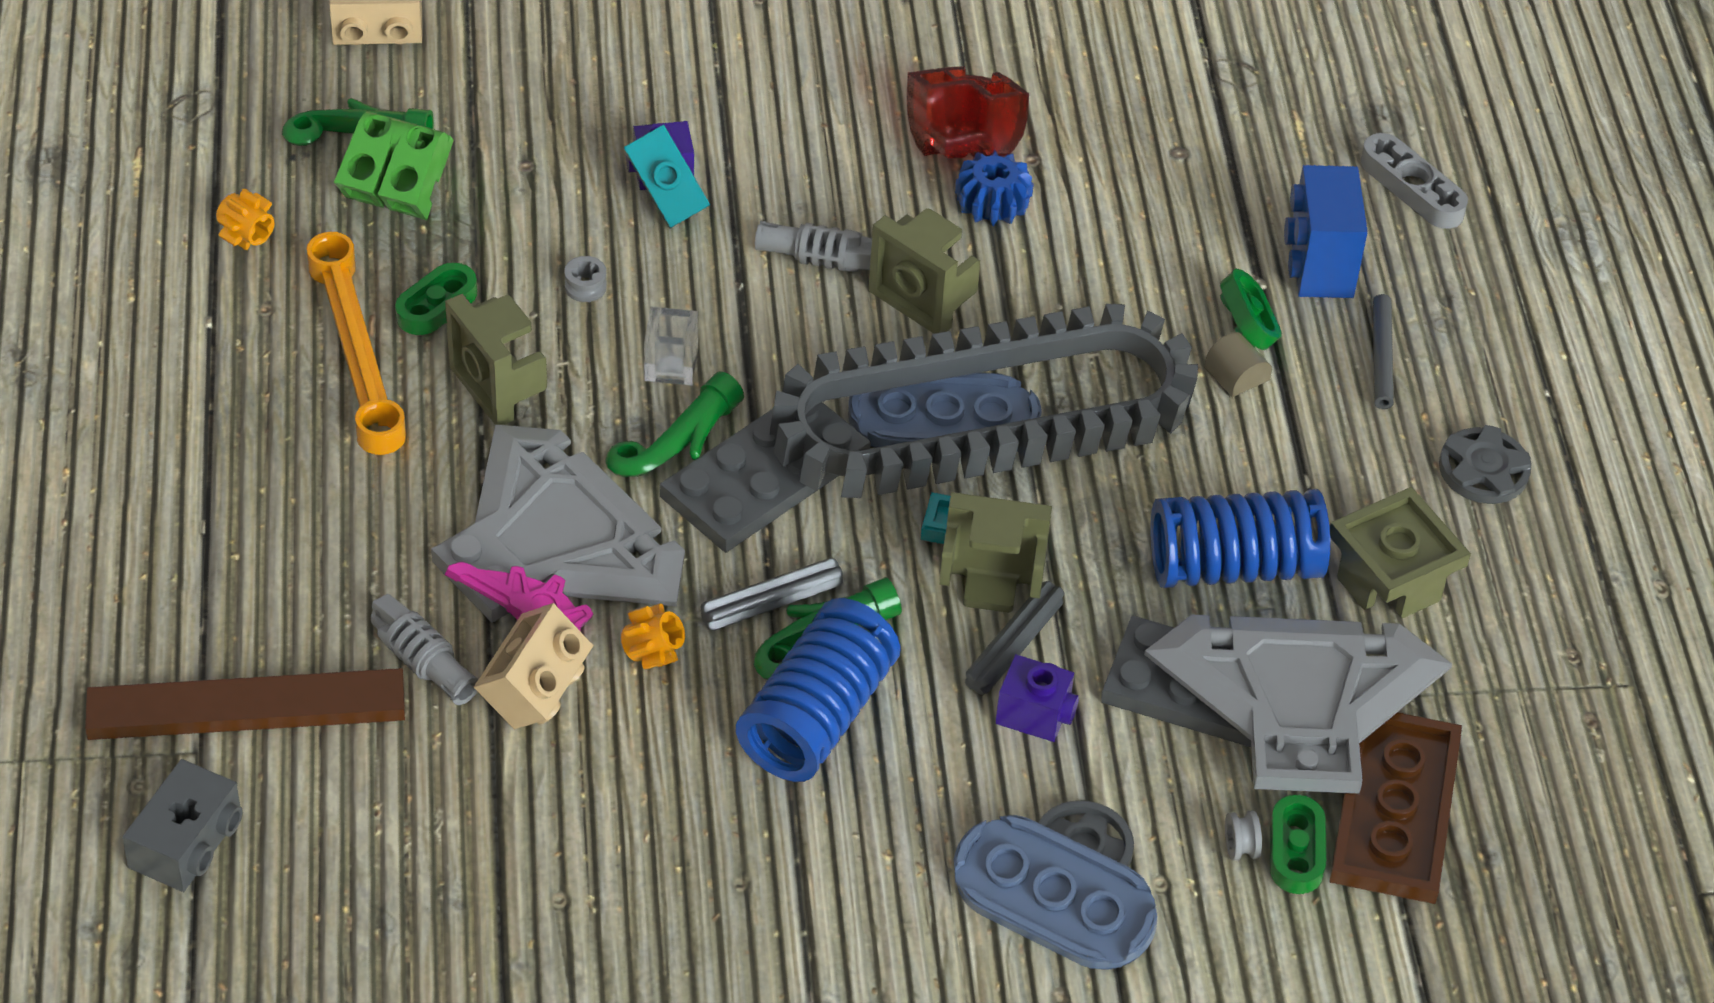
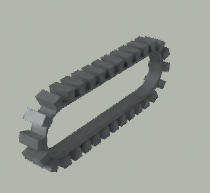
[769,304,1198,498]

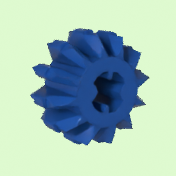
[955,150,1033,226]

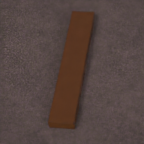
[85,668,405,740]

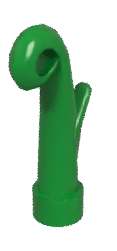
[282,98,434,146]
[605,371,744,477]
[754,577,902,680]

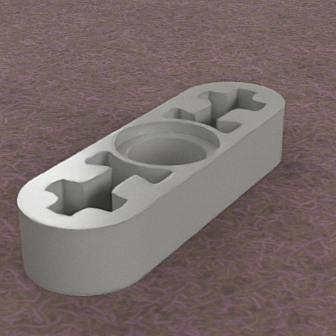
[1361,133,1468,229]

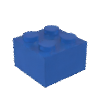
[1284,165,1368,298]

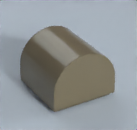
[1204,332,1272,397]

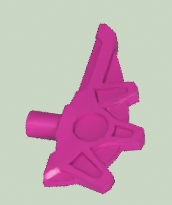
[445,562,593,632]

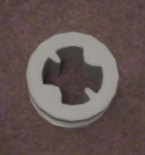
[565,256,607,302]
[1225,811,1262,861]

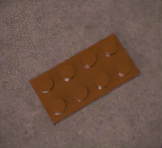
[1329,712,1462,904]

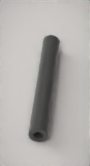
[1373,294,1394,409]

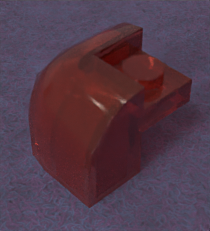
[907,66,1029,158]

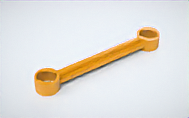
[307,232,406,455]

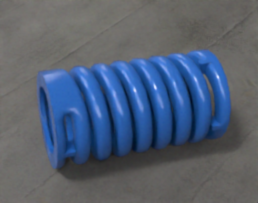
[1150,489,1330,588]
[735,598,901,782]

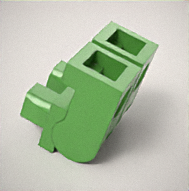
[334,111,454,220]

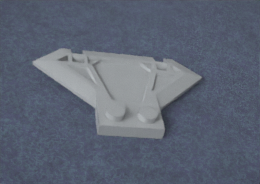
[431,424,685,623]
[1144,615,1452,794]

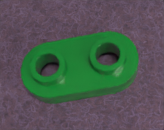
[395,263,477,335]
[1220,269,1282,350]
[1270,795,1326,894]

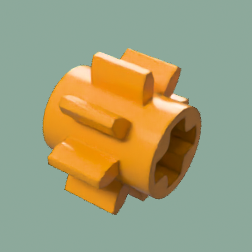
[216,188,274,250]
[621,603,685,670]

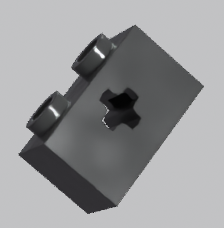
[122,759,243,893]

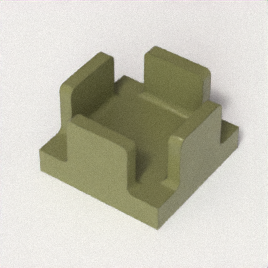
[869,208,980,334]
[445,294,547,425]
[1330,487,1471,618]
[939,492,1052,613]

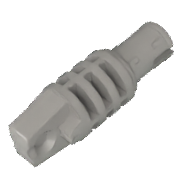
[755,221,872,272]
[371,594,478,705]

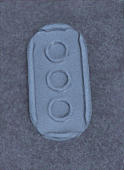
[848,373,1041,456]
[954,815,1157,970]

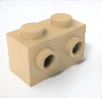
[329,0,422,45]
[474,603,594,729]

